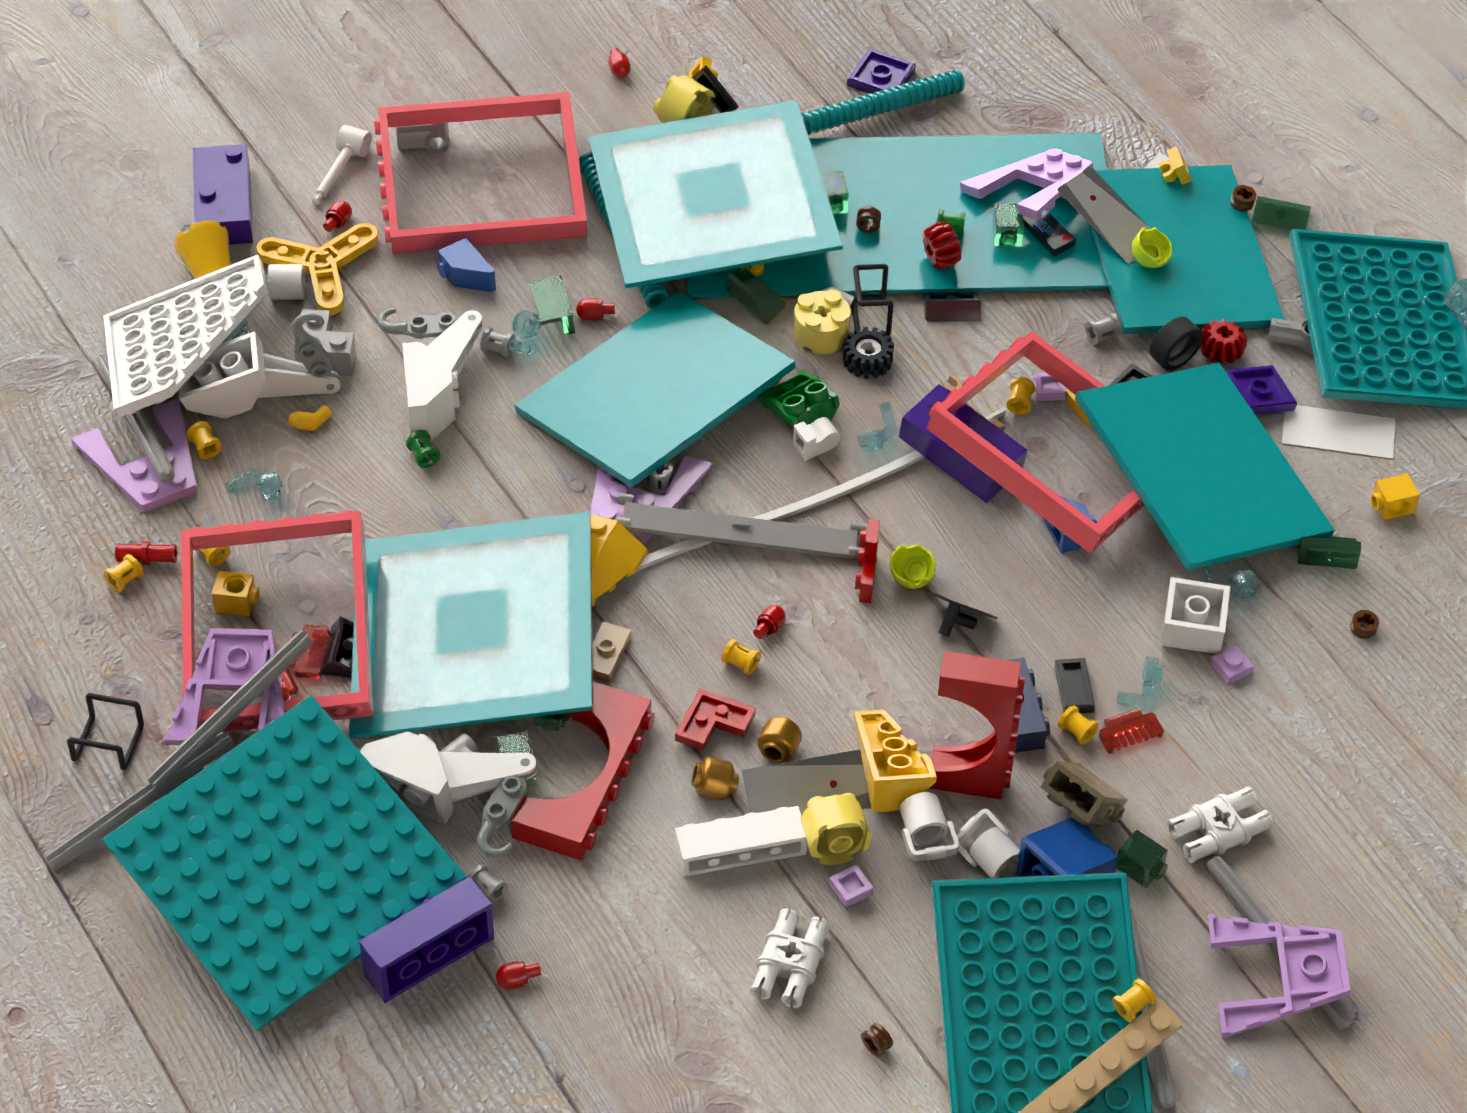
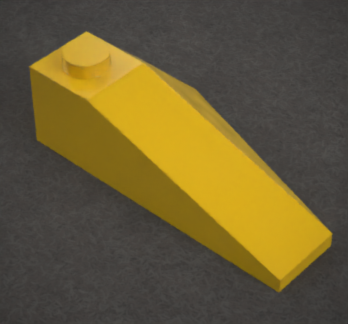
[591,514,648,607]
[854,710,936,813]

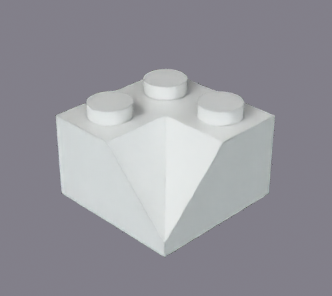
[1160,577,1230,654]

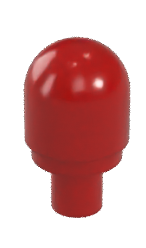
[608,48,631,78]
[323,200,352,232]
[576,298,615,321]
[753,605,786,639]
[495,961,542,990]

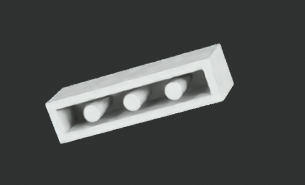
[675,806,807,877]

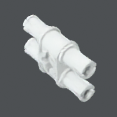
[1166,786,1274,863]
[750,908,831,1008]

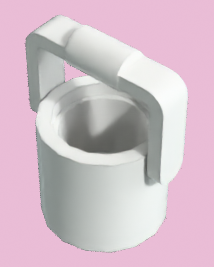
[265,264,305,300]
[899,792,959,861]
[957,809,1020,878]

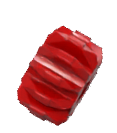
[922,221,962,270]
[1200,318,1247,365]

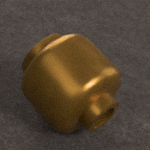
[757,717,802,763]
[691,757,739,801]

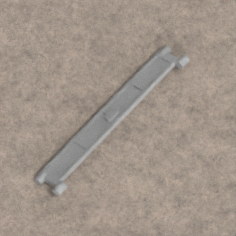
[615,493,866,560]

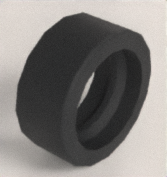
[1149,317,1203,371]

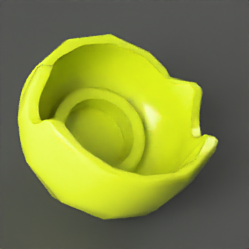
[1132,227,1172,268]
[889,544,936,589]

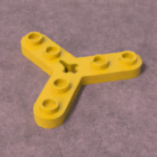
[256,223,378,315]

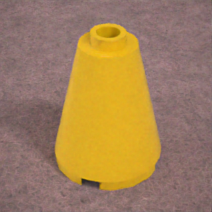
[174,221,231,279]

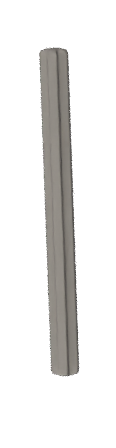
[97,353,175,482]
[147,630,313,790]
[45,732,233,871]
[1207,856,1354,1030]
[1130,908,1177,1110]

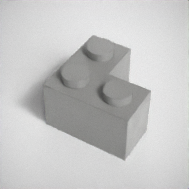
[294,309,356,376]

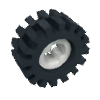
[843,327,894,379]

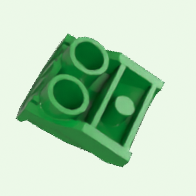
[758,370,840,428]

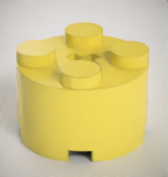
[653,75,715,123]
[794,289,851,355]
[800,793,872,865]

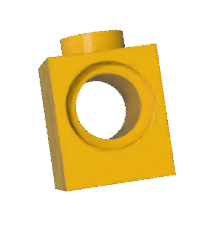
[1370,473,1420,521]
[211,571,260,616]

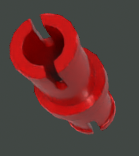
[115,541,178,565]

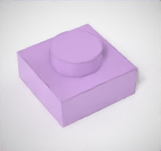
[1033,372,1066,402]
[1210,645,1254,685]
[829,864,873,908]

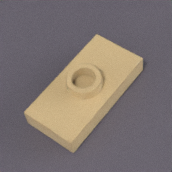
[592,622,631,681]

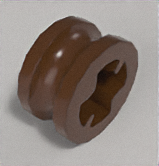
[1230,185,1257,212]
[856,206,882,233]
[1350,610,1379,639]
[861,1023,893,1057]

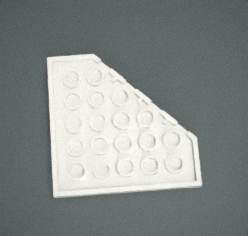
[103,254,268,418]

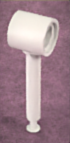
[311,125,372,205]

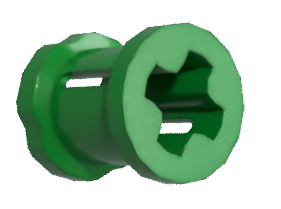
[937,209,966,237]
[406,430,441,468]

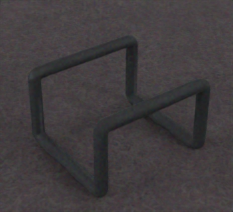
[851,264,894,336]
[67,693,144,770]

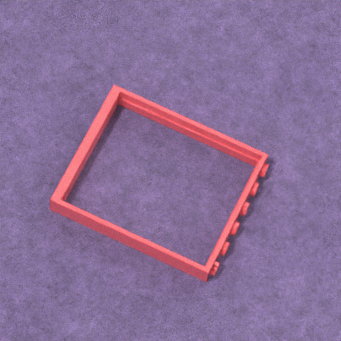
[374,92,587,253]
[926,331,1144,554]
[181,510,373,732]

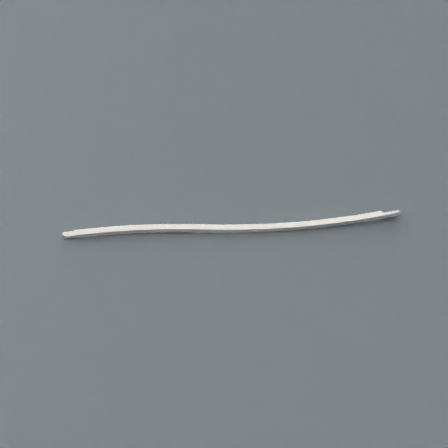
[637,407,1007,571]

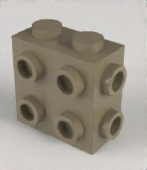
[1040,761,1128,826]

